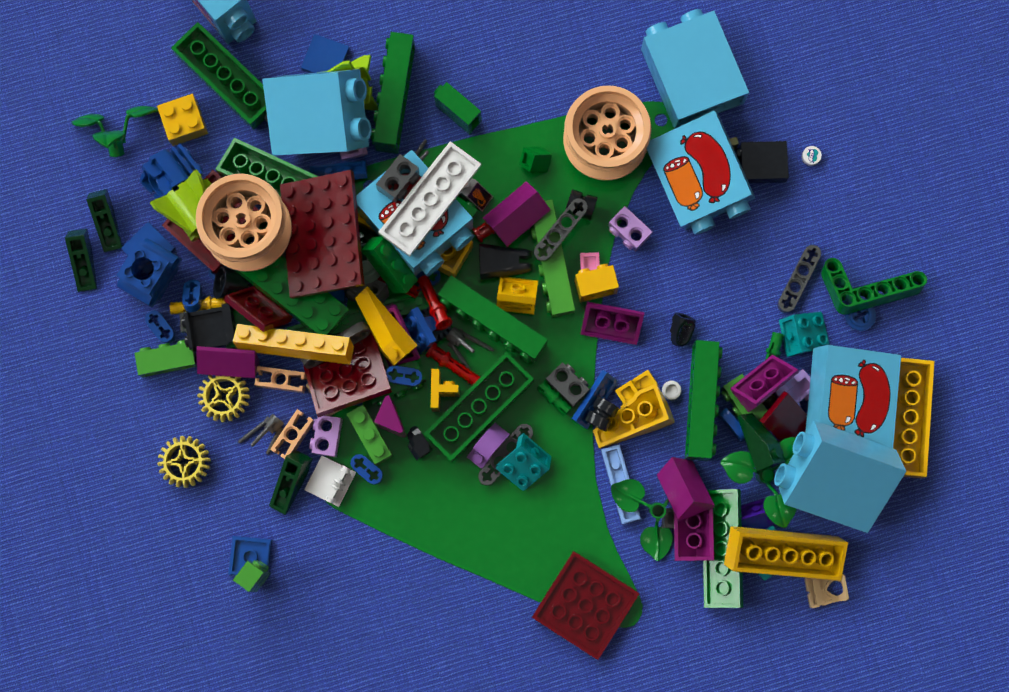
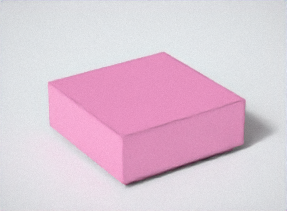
[580,252,600,271]

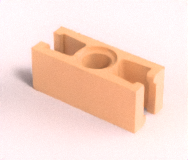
[254,366,307,393]
[270,409,314,459]

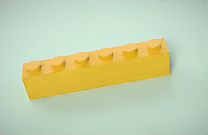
[233,324,354,365]

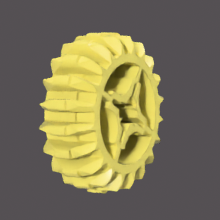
[197,375,250,422]
[158,436,211,488]

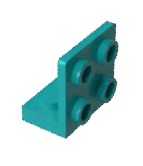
[779,312,830,357]
[496,433,552,491]

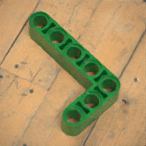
[821,258,927,315]

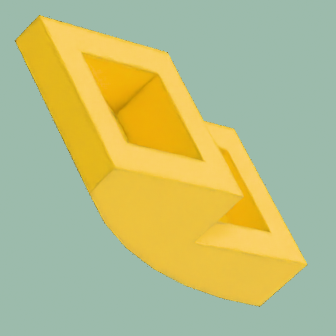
[615,370,659,404]

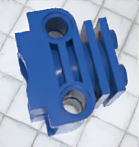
[139,143,203,199]
[116,238,182,308]

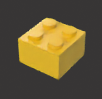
[157,93,208,146]
[574,264,619,303]

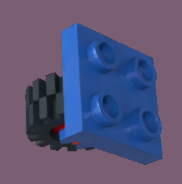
[403,306,452,355]

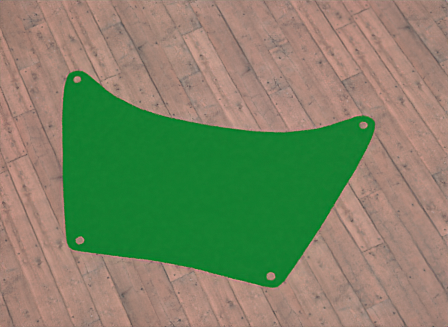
[325,101,674,628]

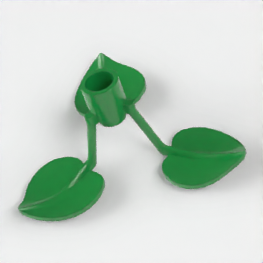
[71,106,159,157]
[720,437,796,528]
[611,479,673,561]

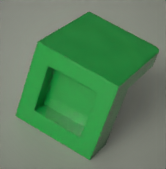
[519,146,552,172]

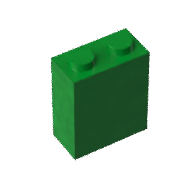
[434,82,482,135]

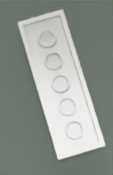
[378,141,481,257]

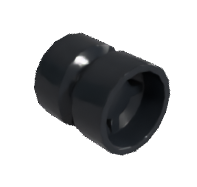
[566,189,598,221]
[585,396,619,432]

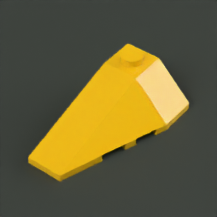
[355,286,418,366]
[593,384,675,448]

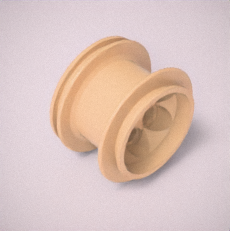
[563,86,651,180]
[196,174,292,271]

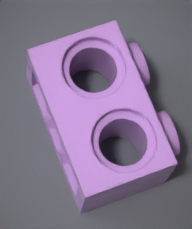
[608,206,652,252]
[309,416,343,458]

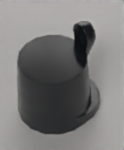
[213,266,249,299]

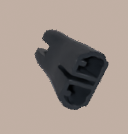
[479,243,533,280]

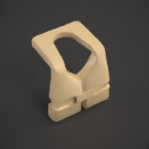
[804,574,849,608]

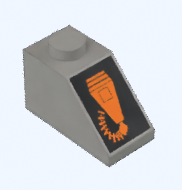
[460,178,493,212]

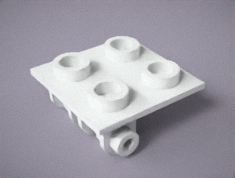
[304,456,356,507]

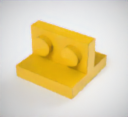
[497,277,538,314]
[431,369,460,412]

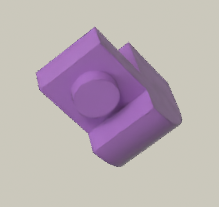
[467,423,510,469]

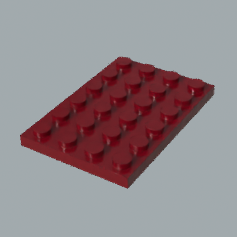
[280,170,364,299]

